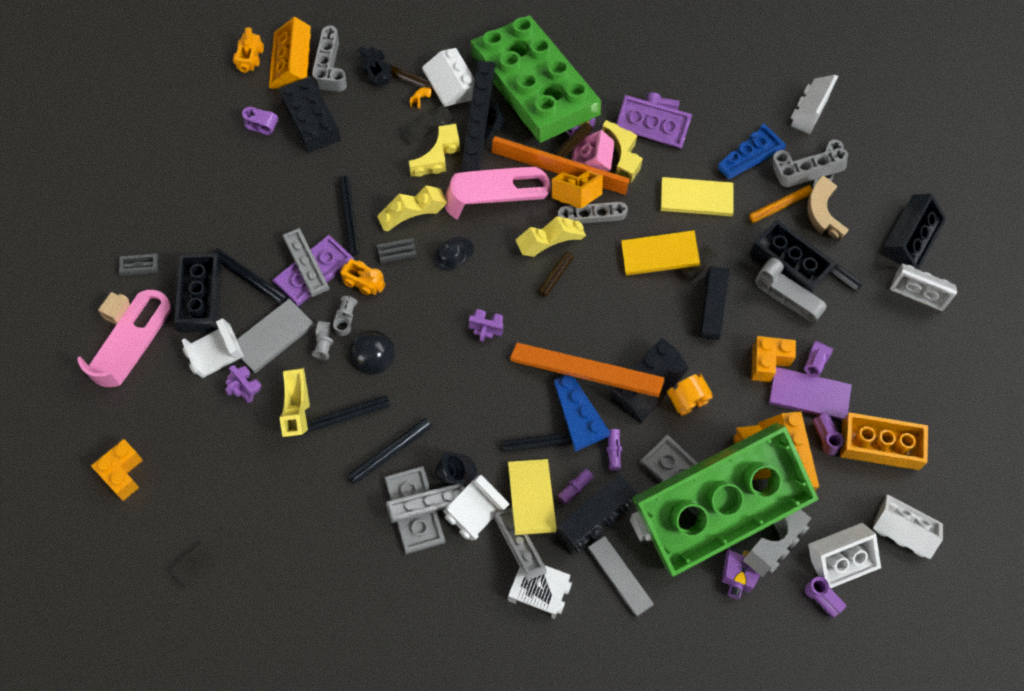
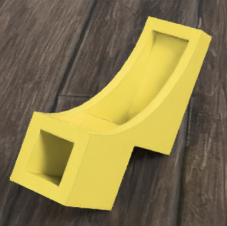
[602,120,643,184]
[409,124,460,177]
[377,186,448,231]
[516,216,586,257]
[279,368,310,437]

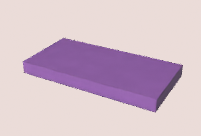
[616,95,692,149]
[273,235,354,306]
[768,367,852,421]

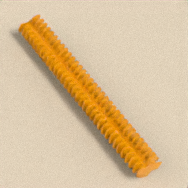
[749,185,812,223]

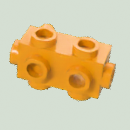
[233,27,264,73]
[341,259,385,296]

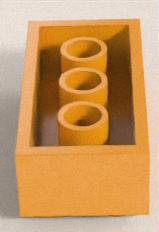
[840,412,928,470]

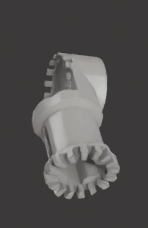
[333,295,358,336]
[312,321,333,360]

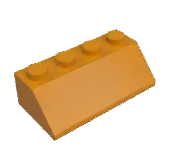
[269,17,311,89]
[758,411,819,491]

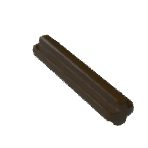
[391,65,433,90]
[553,122,593,158]
[538,251,574,297]

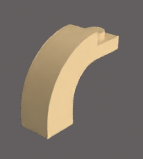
[807,176,849,241]

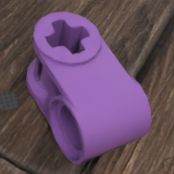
[242,107,278,135]

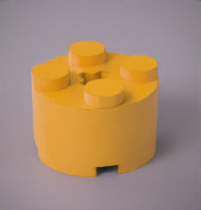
[667,373,713,416]

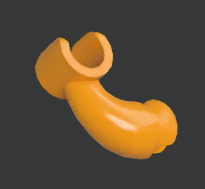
[410,87,432,109]

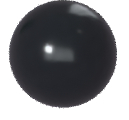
[349,330,395,374]

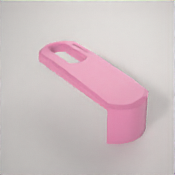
[445,167,551,219]
[77,290,172,387]

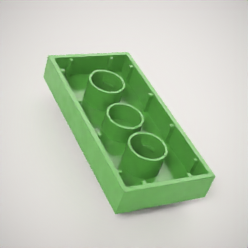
[471,15,601,143]
[632,423,819,577]

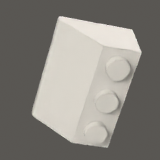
[422,48,475,107]
[791,75,838,134]
[890,263,957,311]
[873,494,943,559]
[808,523,881,588]

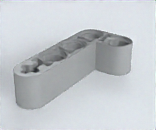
[312,26,347,92]
[773,148,848,187]
[755,258,827,323]

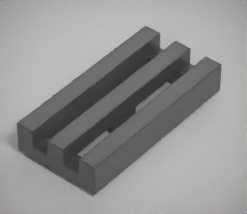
[377,238,417,263]
[119,253,159,276]

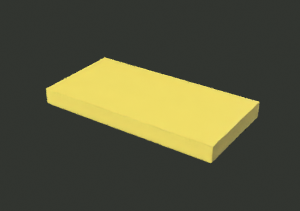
[661,177,733,217]
[508,459,557,535]

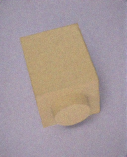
[98,292,130,325]

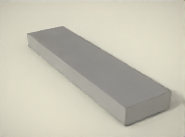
[283,228,330,297]
[385,484,465,523]
[494,507,546,580]
[588,536,654,617]

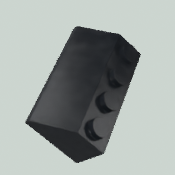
[884,193,946,270]
[611,338,689,424]

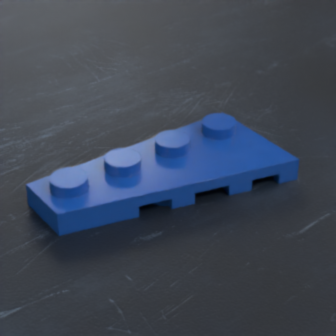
[718,123,786,179]
[554,375,610,452]

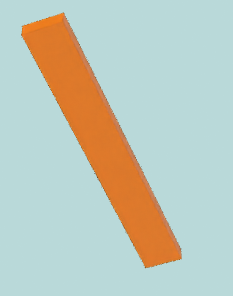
[491,136,630,195]
[510,343,664,397]

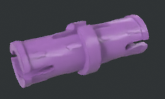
[606,429,622,471]
[557,469,594,505]

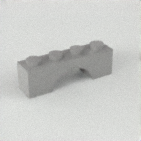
[743,509,812,577]

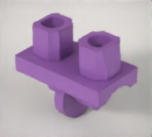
[469,309,503,342]
[225,365,261,403]

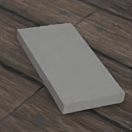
[237,299,314,373]
[639,435,699,517]
[385,466,445,554]

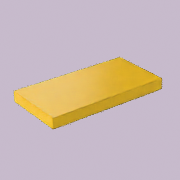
[621,230,700,276]

